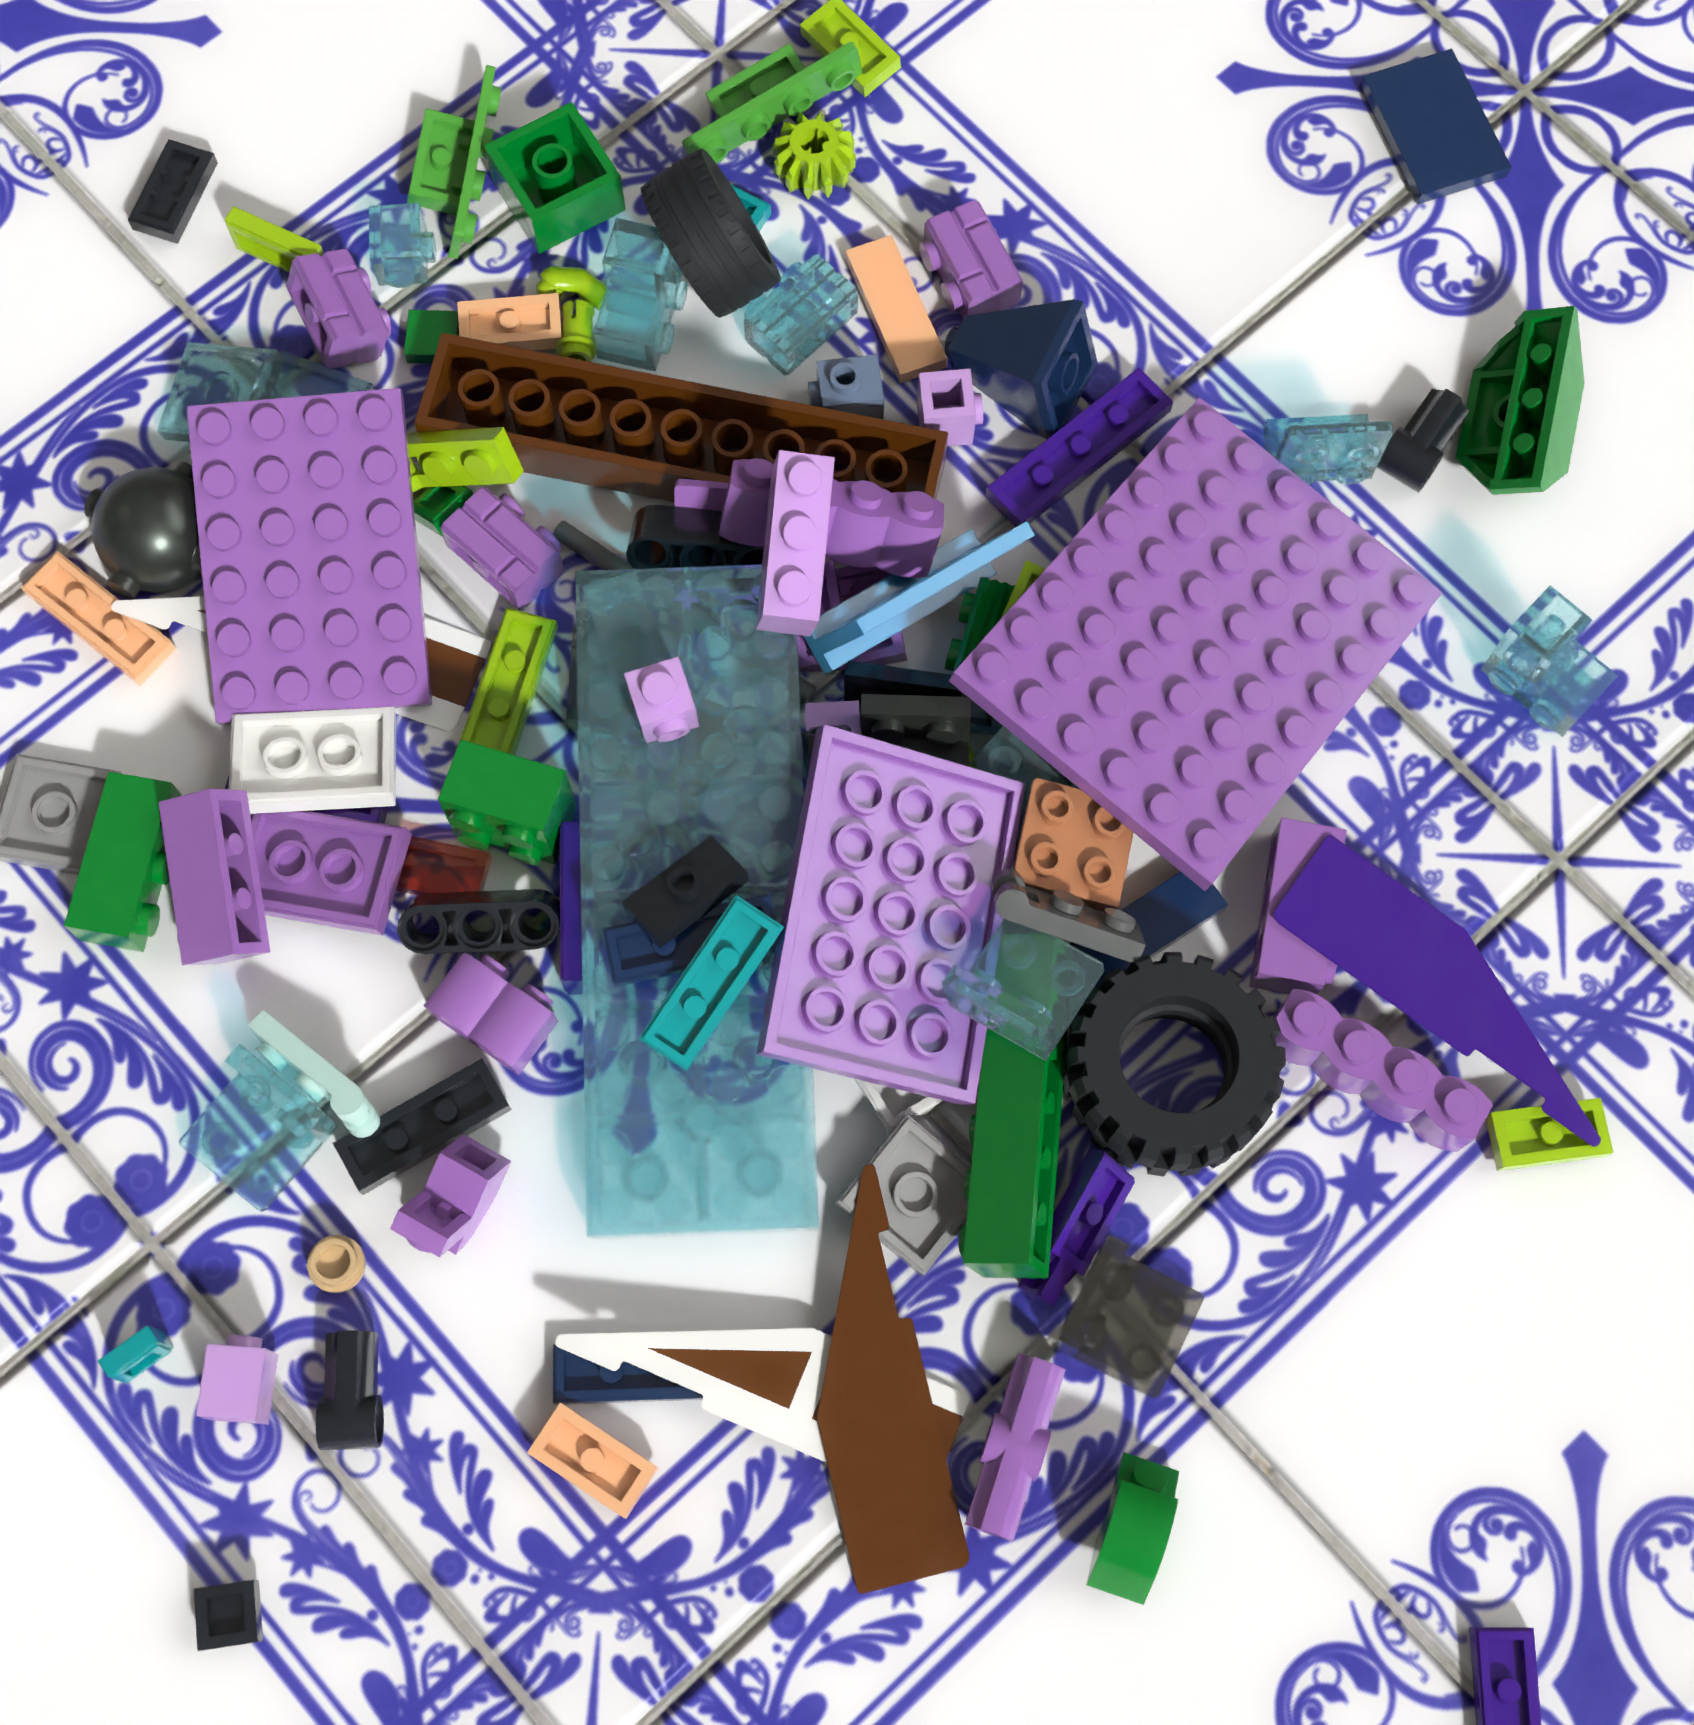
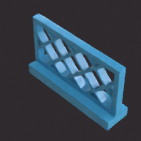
[803,521,1035,674]

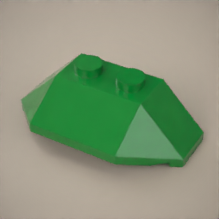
[1455,306,1585,495]

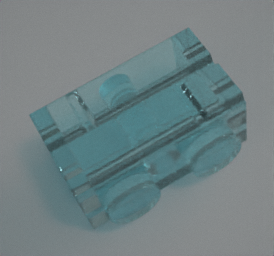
[743,254,858,376]

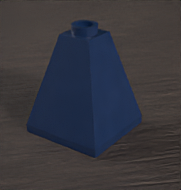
[944,299,1098,440]

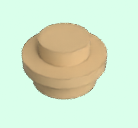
[307,1235,366,1293]

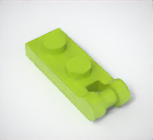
[407,427,524,492]

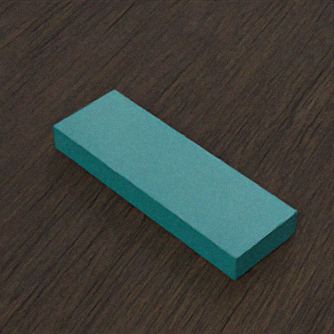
[638,894,784,1071]

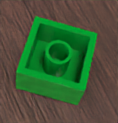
[484,102,626,254]
[438,739,577,865]

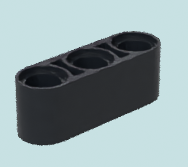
[626,505,764,585]
[397,889,560,954]

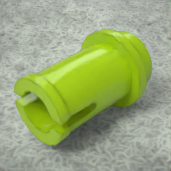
[556,300,597,362]

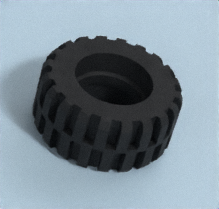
[1063,952,1286,1177]

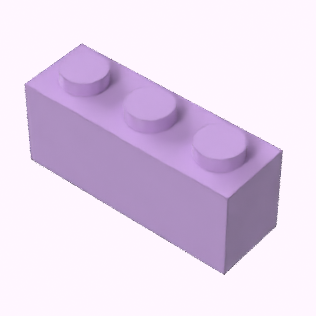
[756,450,835,636]

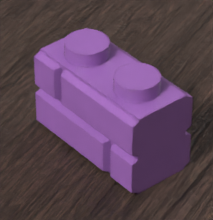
[919,199,1023,319]
[286,249,391,369]
[440,487,564,611]

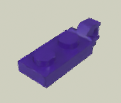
[1017,1147,1135,1306]

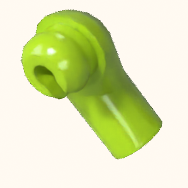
[536,266,614,311]

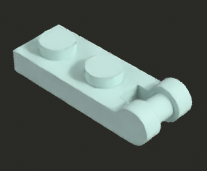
[248,1010,380,1138]

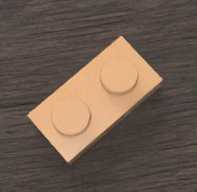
[457,293,562,350]
[527,1402,659,1519]

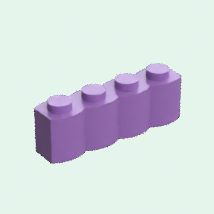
[719,458,944,578]
[1275,989,1493,1152]

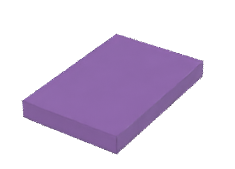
[251,811,412,936]

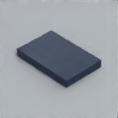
[1360,49,1512,205]

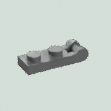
[991,869,1146,963]

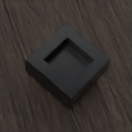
[194,1580,263,1651]

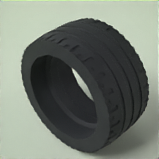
[640,148,781,318]

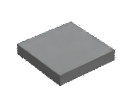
[0,754,122,874]
[834,1114,971,1276]

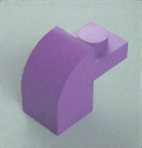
[390,1134,512,1258]

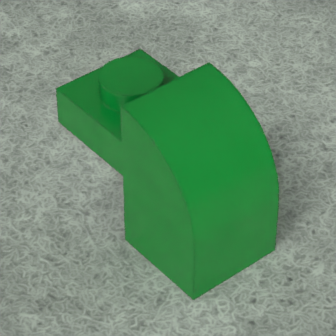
[1086,1452,1180,1605]

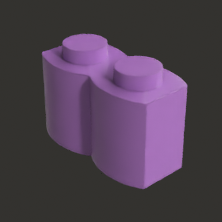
[424,952,558,1075]

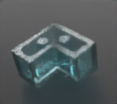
[593,218,688,372]
[1481,585,1618,737]

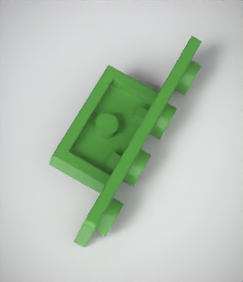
[682,42,862,164]
[407,65,502,259]

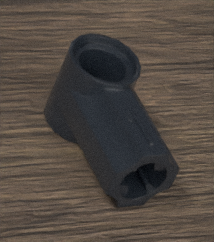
[1375,388,1469,493]
[315,1330,384,1450]

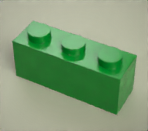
[64,771,182,952]

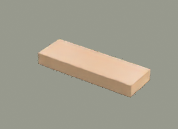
[845,235,947,383]
[21,551,176,686]

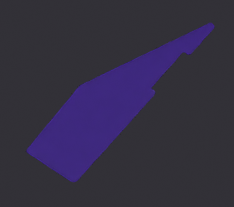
[1274,835,1601,1147]

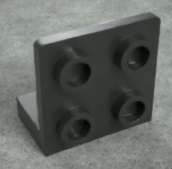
[860,694,971,767]

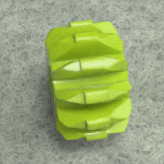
[773,110,856,200]

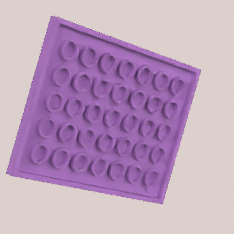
[949,397,1443,891]

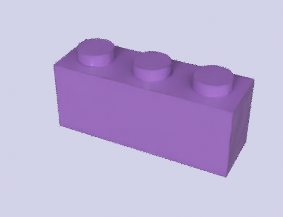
[159,789,271,966]
[1249,817,1347,995]

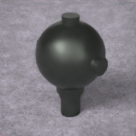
[84,461,202,600]

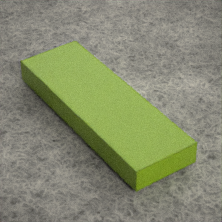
[457,607,558,755]

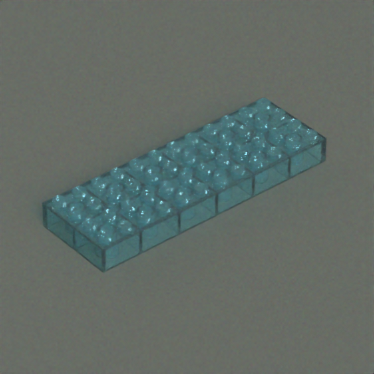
[575,565,819,1239]

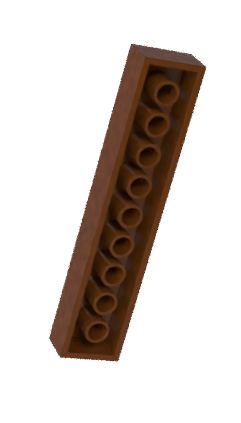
[414,333,948,502]

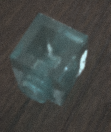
[369,203,436,288]

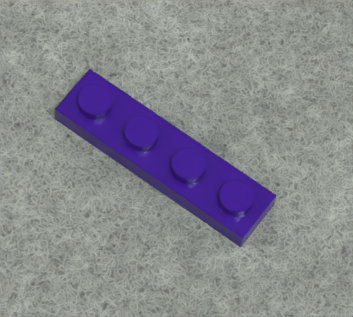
[986,367,1173,527]

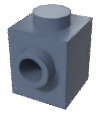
[808,354,884,419]

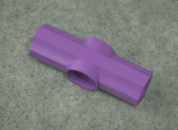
[964,1353,1066,1541]

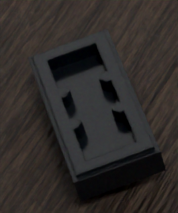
[128,139,218,244]
[622,836,749,948]

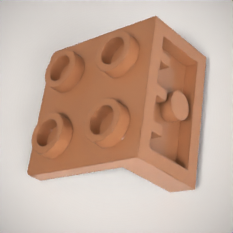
[1013,778,1133,912]

